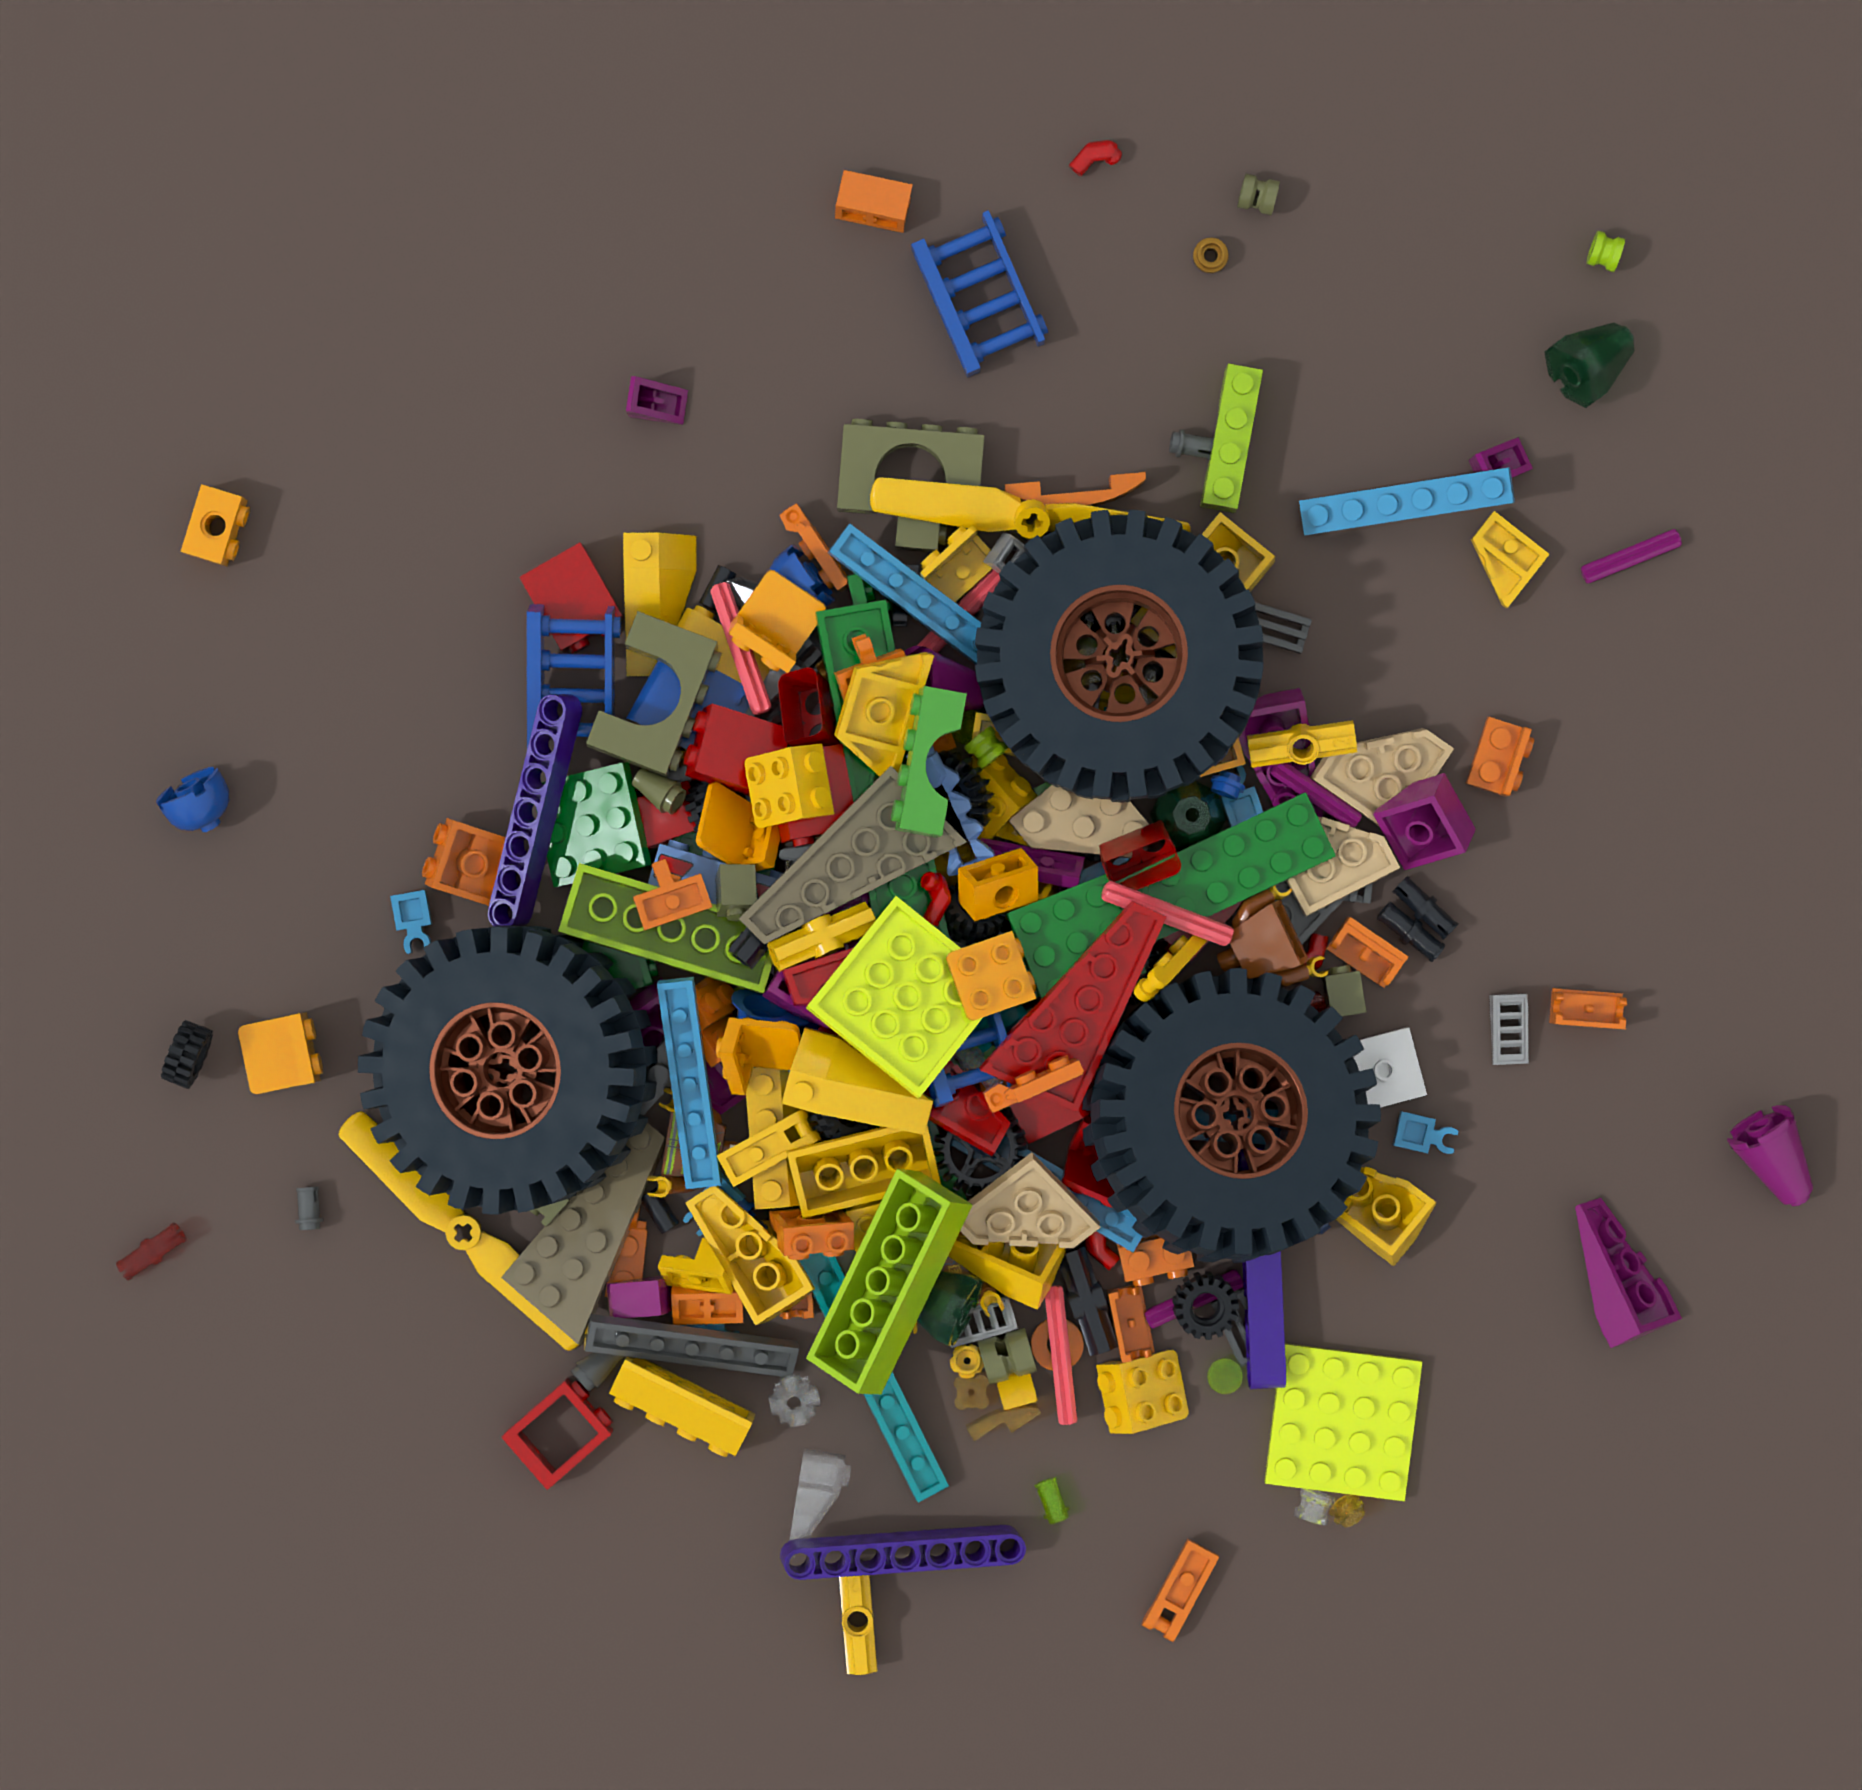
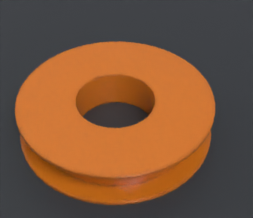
[1031,1319,1084,1371]

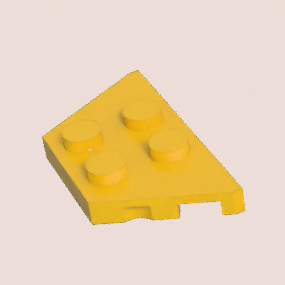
[834,652,934,777]

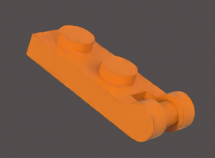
[1141,1538,1219,1642]

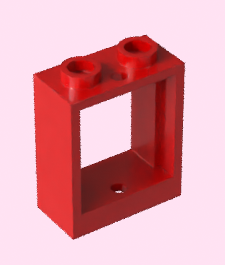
[501,1377,614,1490]

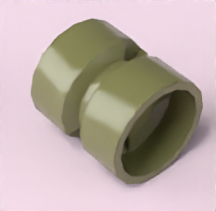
[977,1327,1037,1385]

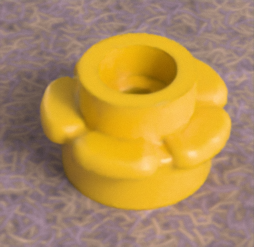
[950,1344,984,1379]

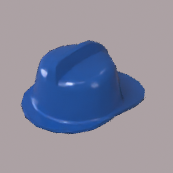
[731,989,811,1027]

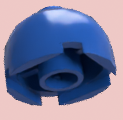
[769,544,835,607]
[156,767,230,832]

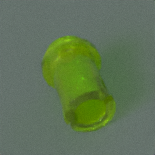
[1034,1477,1070,1524]

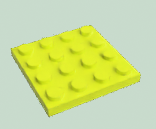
[806,896,982,1098]
[1264,1343,1422,1501]

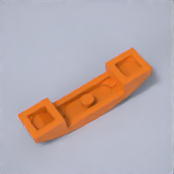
[1004,472,1146,507]

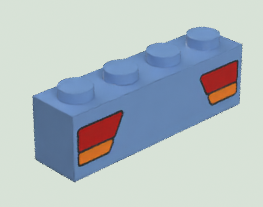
[648,839,783,904]

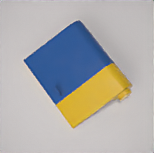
[626,605,771,750]

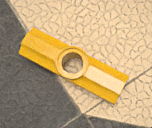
[1247,720,1357,768]
[767,901,876,972]
[839,1575,877,1675]

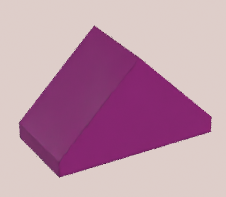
[626,376,688,425]
[1468,437,1533,478]
[607,1275,672,1318]

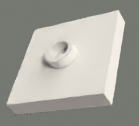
[1354,1027,1427,1107]

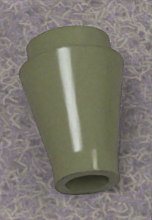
[632,768,687,814]

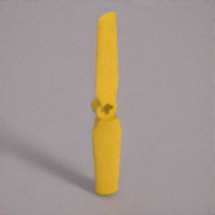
[870,477,1191,539]
[338,1111,587,1351]

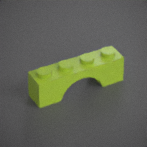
[1200,364,1263,513]

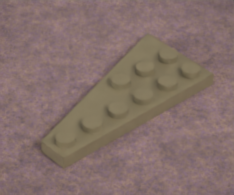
[738,766,967,944]
[501,1123,666,1346]

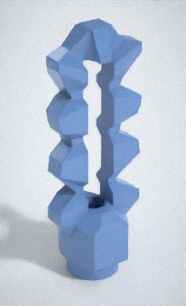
[906,745,995,877]

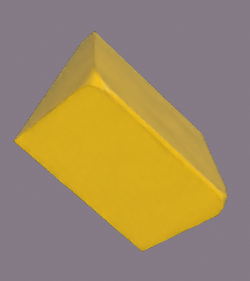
[997,1373,1038,1410]

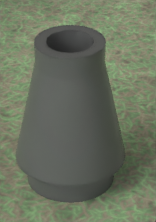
[571,1352,624,1392]

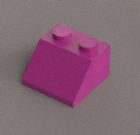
[1373,773,1476,870]

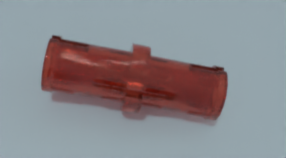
[116,1222,187,1281]

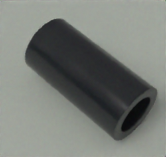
[699,565,737,611]
[641,1187,679,1234]

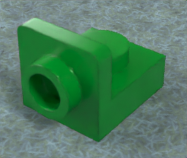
[847,574,893,613]

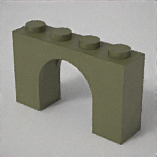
[837,419,984,514]
[586,611,722,777]

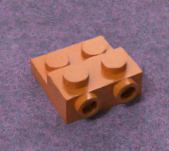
[422,818,506,906]
[695,978,737,1068]
[769,1209,855,1260]
[1116,1234,1194,1287]

